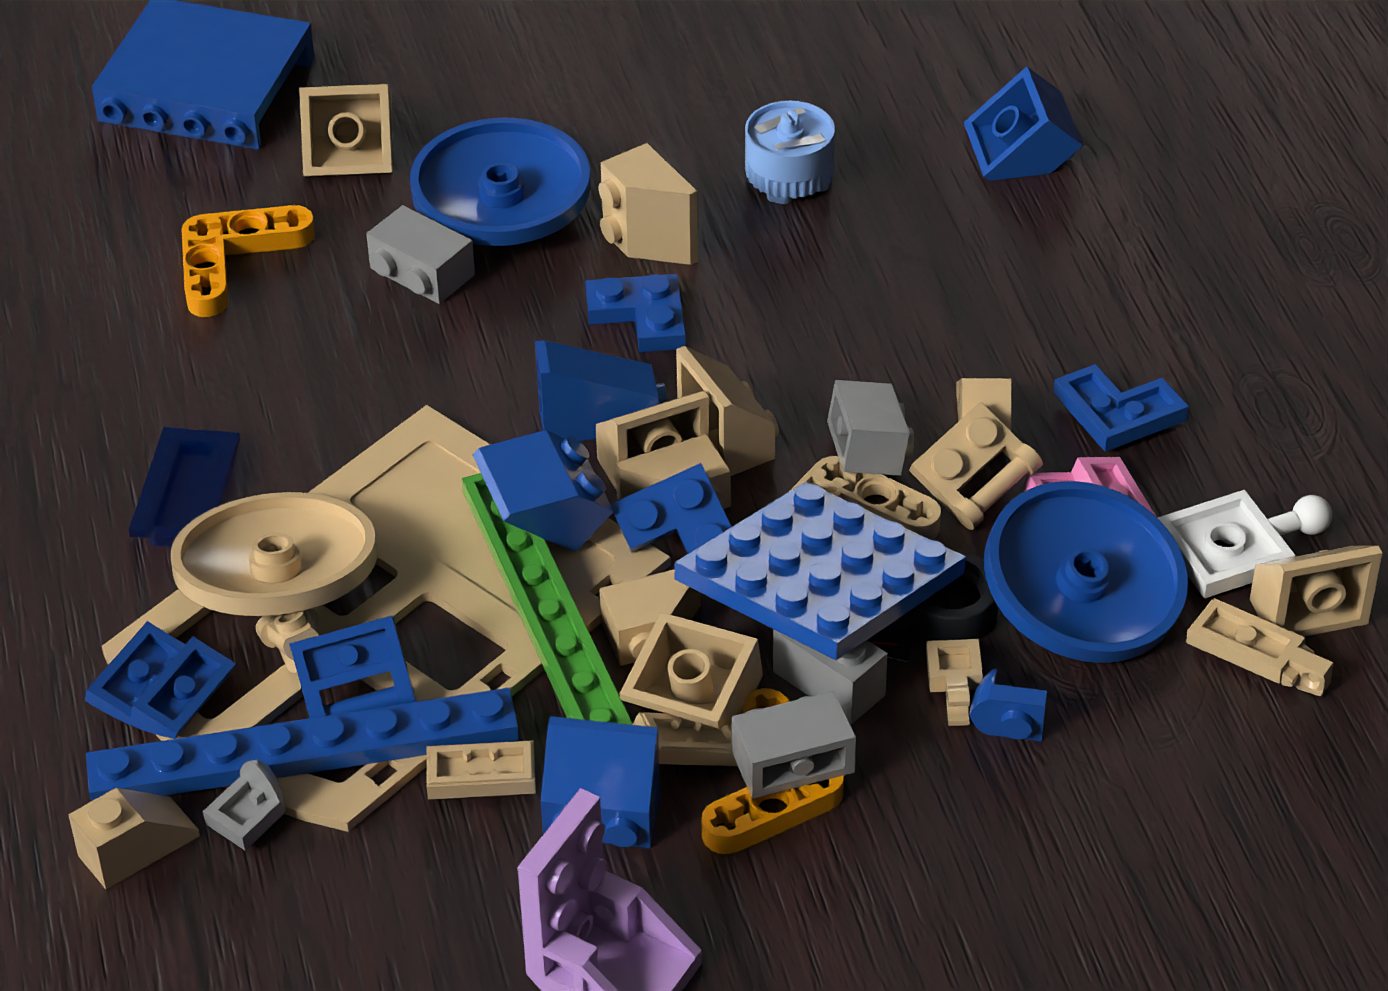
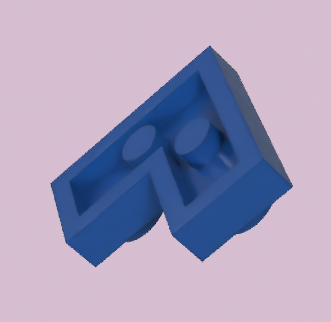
[585,274,686,352]
[1054,364,1189,452]
[611,463,731,554]

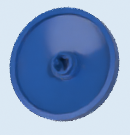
[410,118,591,246]
[984,481,1188,663]

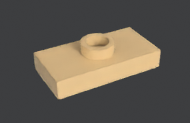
[632,712,738,766]
[427,741,536,799]

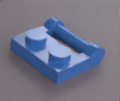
[290,615,417,718]

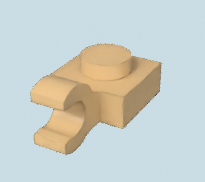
[926,639,983,726]

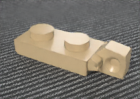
[1186,598,1333,697]

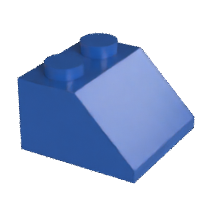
[963,66,1083,181]
[473,430,614,552]
[541,716,660,848]

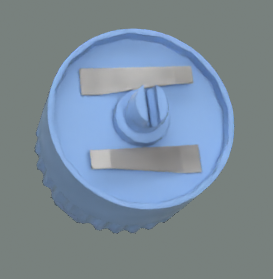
[745,101,835,204]

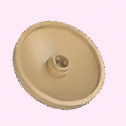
[170,492,377,616]

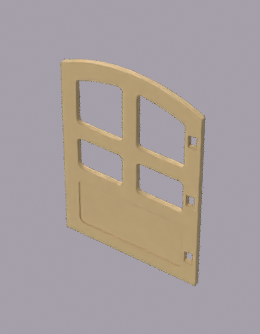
[102,405,671,832]

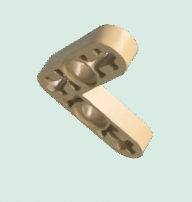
[790,456,941,540]

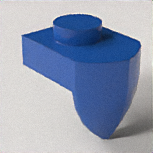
[969,669,1047,742]

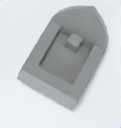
[203,760,286,851]

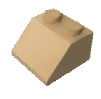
[299,84,393,177]
[599,143,698,265]
[676,346,779,476]
[596,391,709,491]
[1250,546,1382,637]
[619,612,763,728]

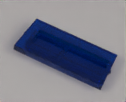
[129,427,240,547]

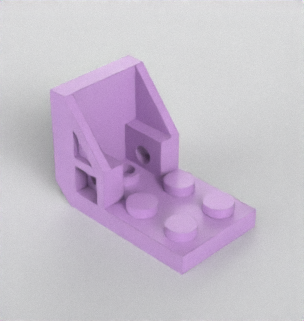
[518,788,702,991]

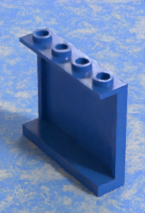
[92,0,315,150]

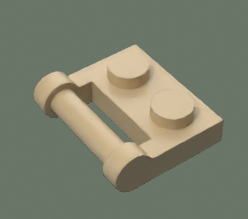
[909,402,1043,530]

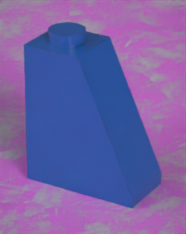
[535,340,667,441]

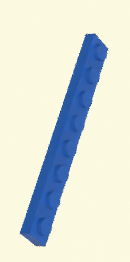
[86,688,519,801]

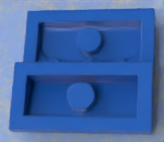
[85,621,236,739]

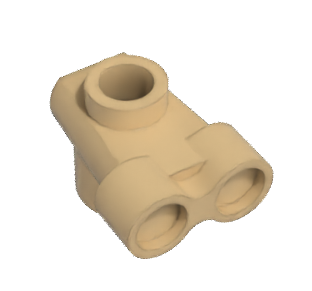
[256,608,319,673]

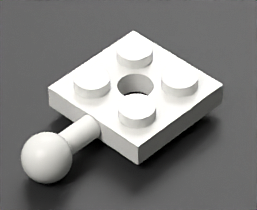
[1158,490,1333,598]

